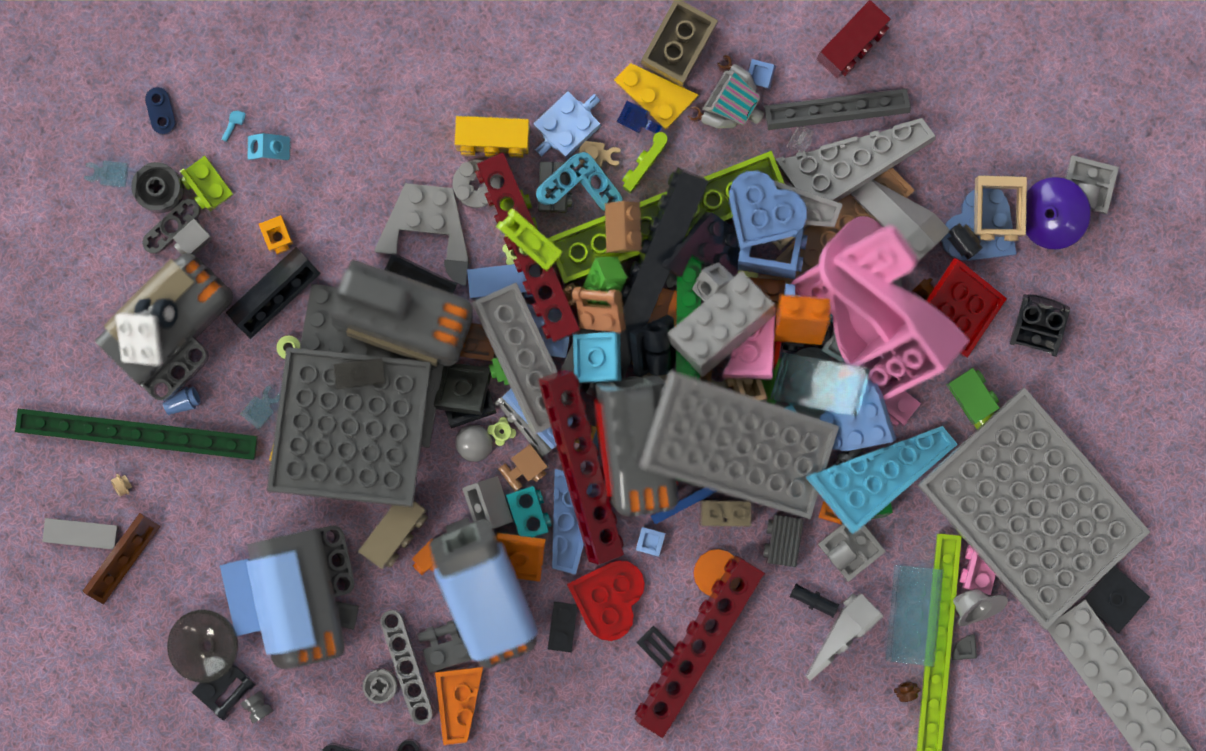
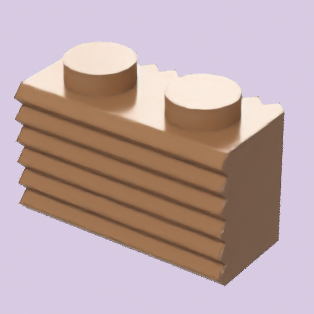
[605,201,642,253]

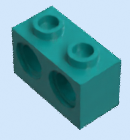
[506,486,552,537]

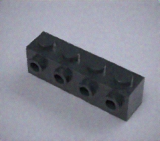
[226,247,321,339]

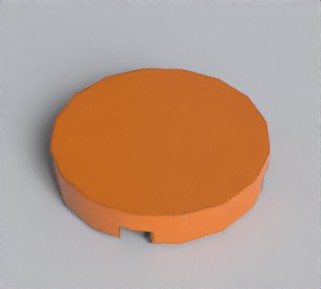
[693,549,740,596]

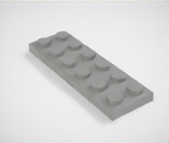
[472,283,572,435]

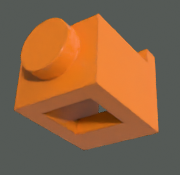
[412,538,436,576]

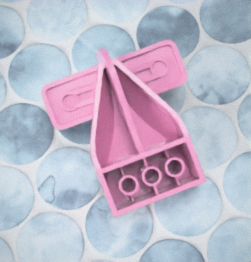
[791,216,969,400]

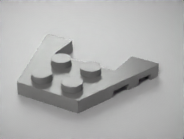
[375,183,468,262]

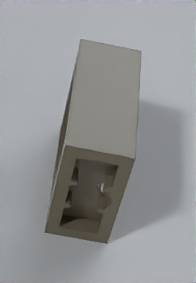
[700,501,751,526]

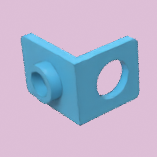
[247,133,290,160]

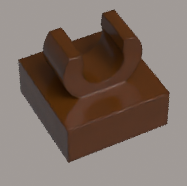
[910,278,934,301]

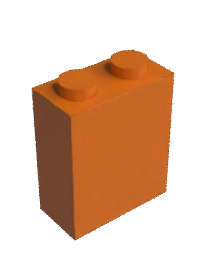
[774,295,830,345]

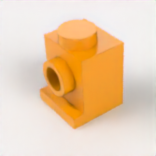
[259,215,293,255]

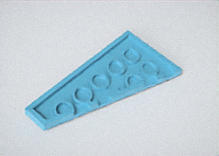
[806,426,958,534]

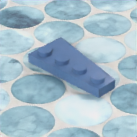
[552,469,592,575]

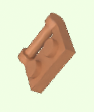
[572,286,626,333]

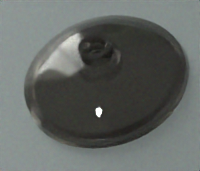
[167,610,238,683]

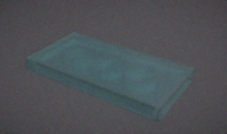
[770,353,870,417]
[886,565,943,667]

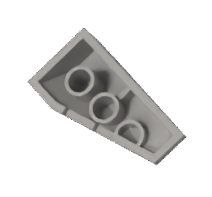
[805,593,883,681]

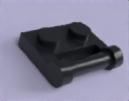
[192,655,256,721]

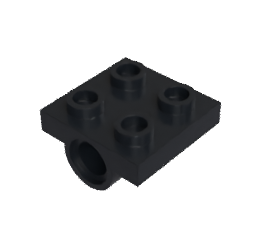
[630,315,676,377]

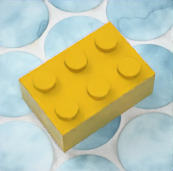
[455,116,530,158]

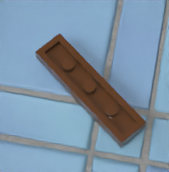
[83,513,161,605]

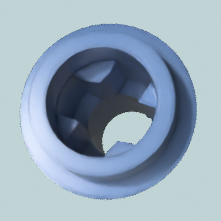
[163,387,201,415]

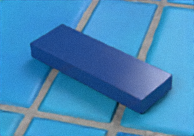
[650,487,718,524]

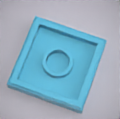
[573,332,621,383]

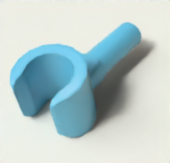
[222,111,246,142]

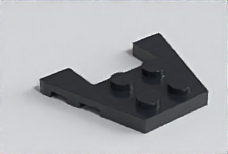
[661,212,741,277]

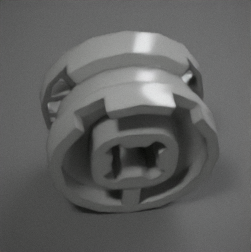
[363,669,397,703]

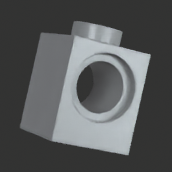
[173,219,213,255]
[692,262,734,302]

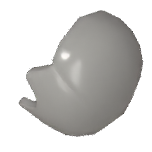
[455,424,493,462]

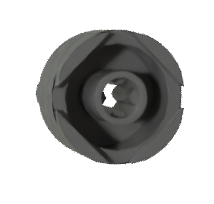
[131,162,184,213]

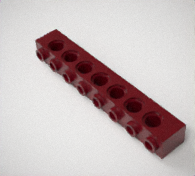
[475,152,580,343]
[538,370,624,565]
[634,555,765,738]

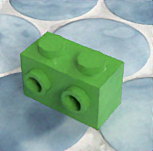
[583,256,627,305]
[946,368,999,425]

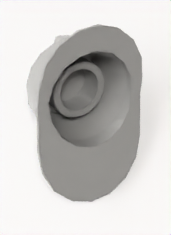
[953,589,1008,626]

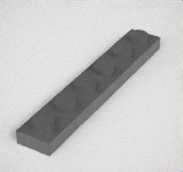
[764,89,911,130]

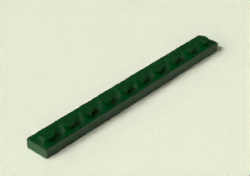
[15,408,258,460]

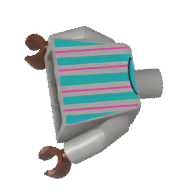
[688,55,764,129]

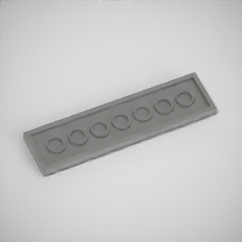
[1047,599,1194,751]

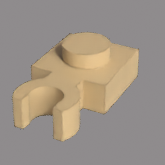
[579,141,621,168]

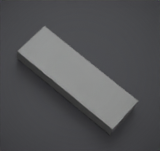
[42,518,118,549]

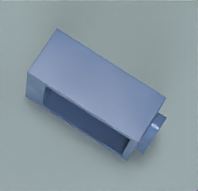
[738,226,808,279]

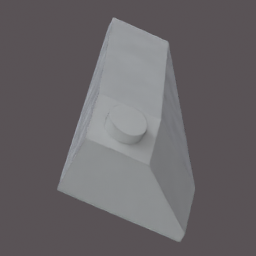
[851,180,949,262]

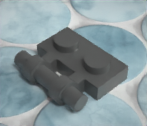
[417,620,472,673]

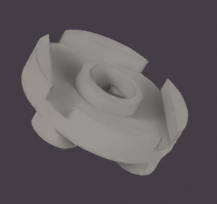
[453,160,501,208]

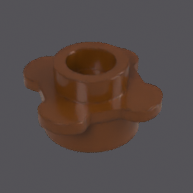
[894,682,920,702]

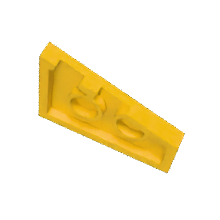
[614,63,699,130]

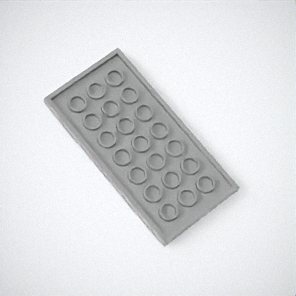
[640,371,839,519]

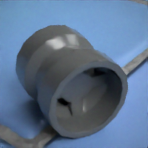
[240,691,273,724]

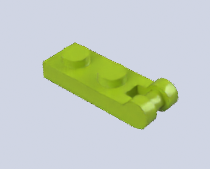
[622,132,667,194]
[496,208,563,271]

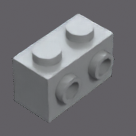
[462,476,513,529]

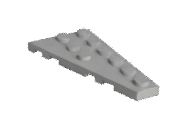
[775,118,936,202]

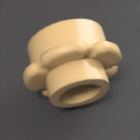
[111,474,132,497]

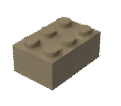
[641,0,718,87]
[358,500,428,569]

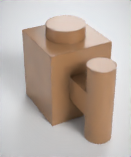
[498,444,548,492]

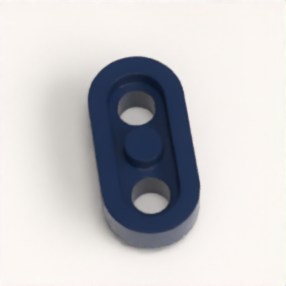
[145,87,176,135]

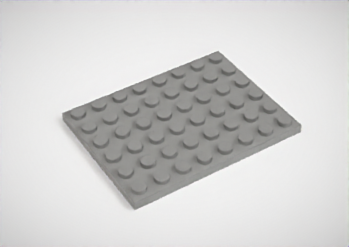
[917,388,1150,630]

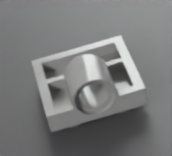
[1065,155,1119,214]
[818,523,886,582]

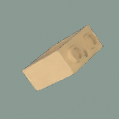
[974,176,1027,241]

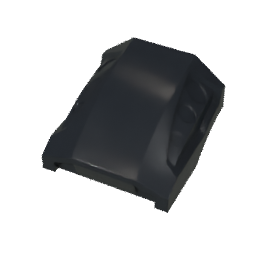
[1010,294,1070,357]

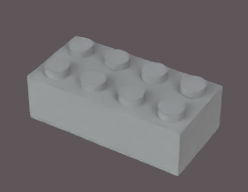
[668,271,776,377]

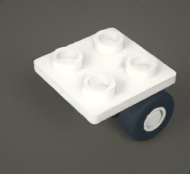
[116,298,178,365]

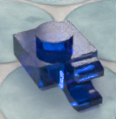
[617,101,662,133]

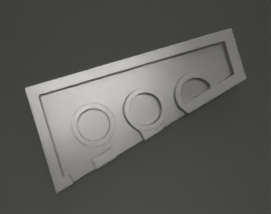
[773,180,842,227]

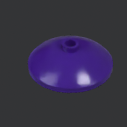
[1026,177,1091,249]

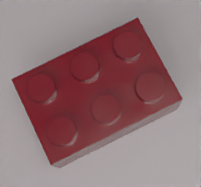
[817,0,891,78]

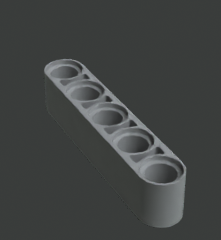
[380,609,434,725]

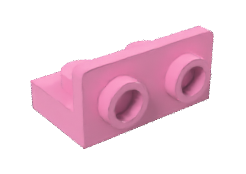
[884,390,921,427]
[959,545,995,595]

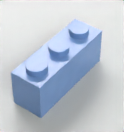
[467,264,542,300]
[219,558,261,636]

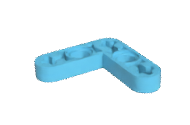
[536,152,622,211]

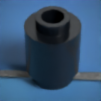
[947,223,983,260]

